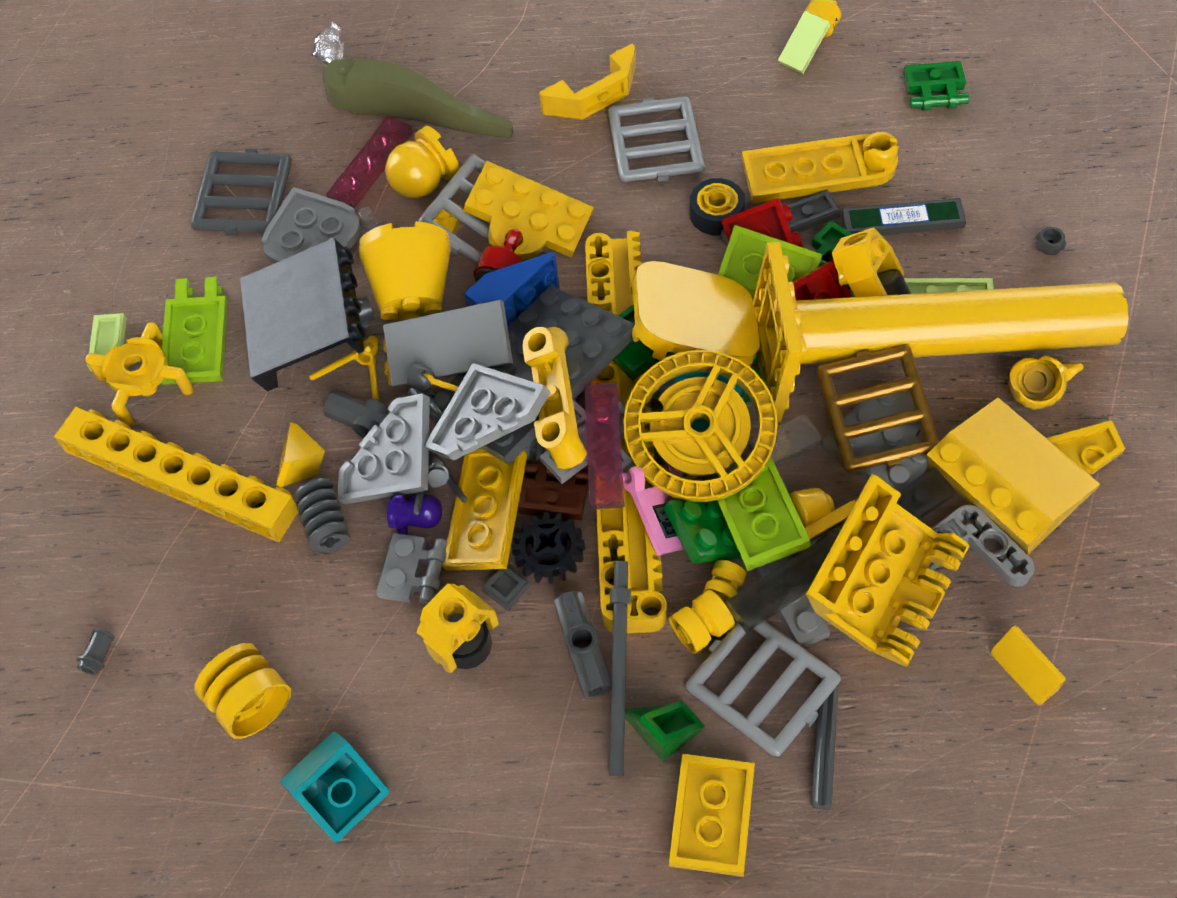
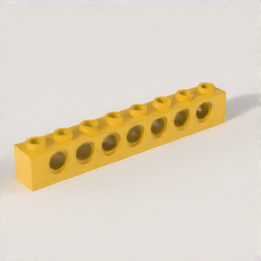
[54,407,298,543]

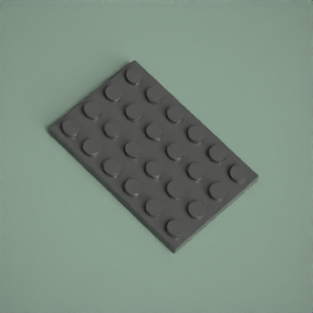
[429,285,635,465]

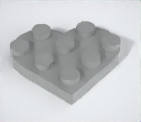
[262,187,362,264]
[822,392,928,490]

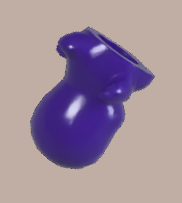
[387,494,442,535]

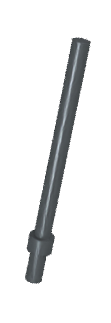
[609,561,631,776]

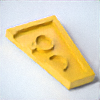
[1047,420,1126,476]

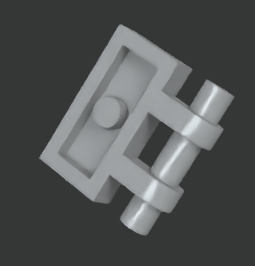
[376,533,447,605]

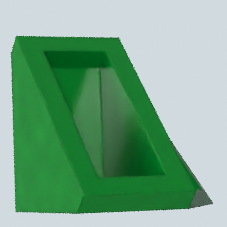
[625,700,705,762]

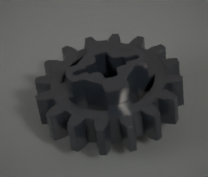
[512,512,585,584]

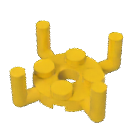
[85,322,194,427]

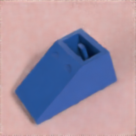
[464,252,559,328]

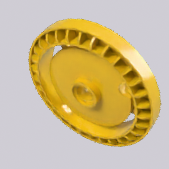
[623,350,778,502]

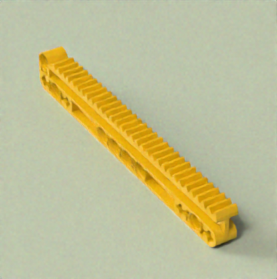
[585,231,667,634]

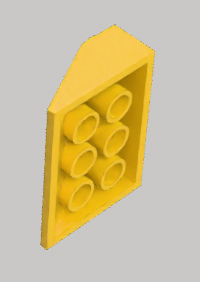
[926,398,1100,555]

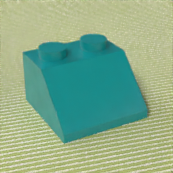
[279,731,390,844]

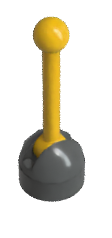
[407,363,459,392]

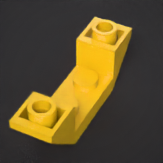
[539,43,636,120]

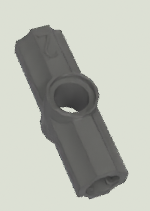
[323,390,390,438]
[554,591,611,698]

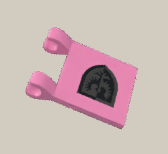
[619,464,684,556]

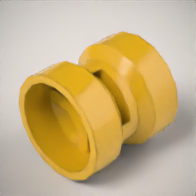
[703,560,747,607]

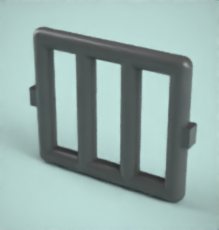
[190,149,292,235]

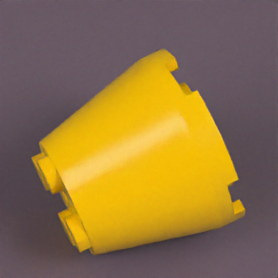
[359,221,451,321]

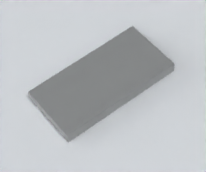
[383,300,513,387]

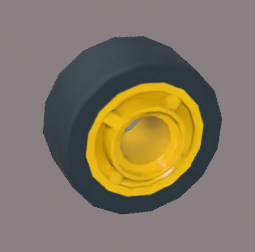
[689,178,745,235]

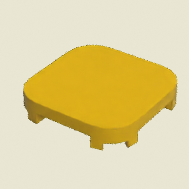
[628,261,760,367]

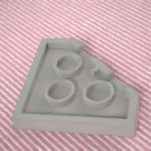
[424,363,550,461]
[337,393,430,504]

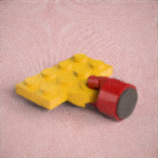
[463,161,594,282]

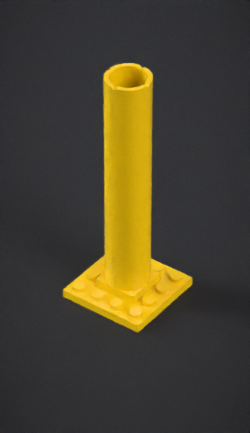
[752,242,1129,422]

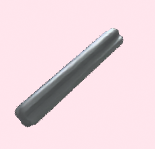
[811,669,839,810]

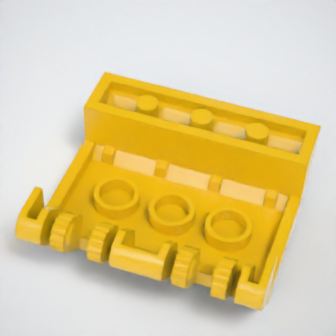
[806,474,969,667]

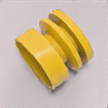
[194,643,291,739]

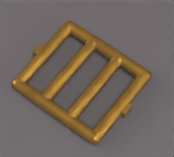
[816,345,939,473]

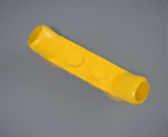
[523,327,587,469]

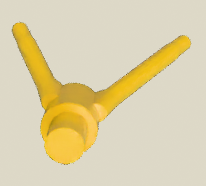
[309,336,379,401]

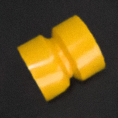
[669,590,735,654]

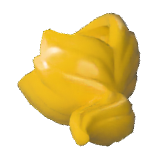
[1008,356,1083,410]

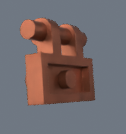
[517,460,591,521]

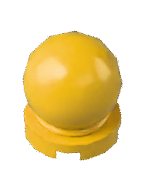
[385,125,460,199]

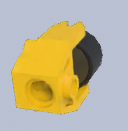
[832,227,911,297]
[417,583,499,673]

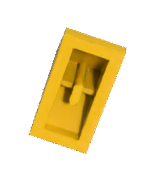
[276,422,325,487]

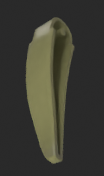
[323,57,513,138]

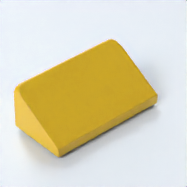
[991,626,1066,705]

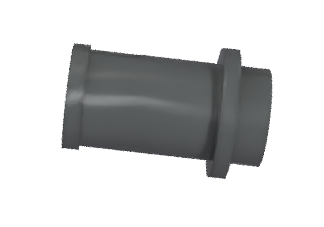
[77,628,115,675]

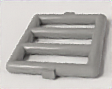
[608,97,705,182]
[419,155,489,264]
[685,611,841,757]

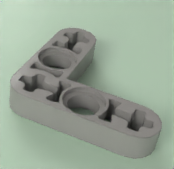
[928,505,1035,587]

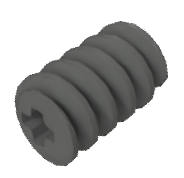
[294,478,351,553]

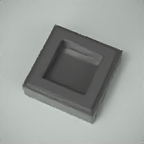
[481,566,530,611]

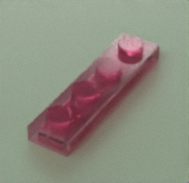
[326,116,413,208]
[584,383,625,510]

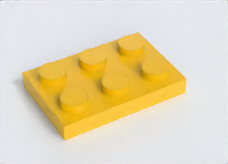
[669,754,755,877]

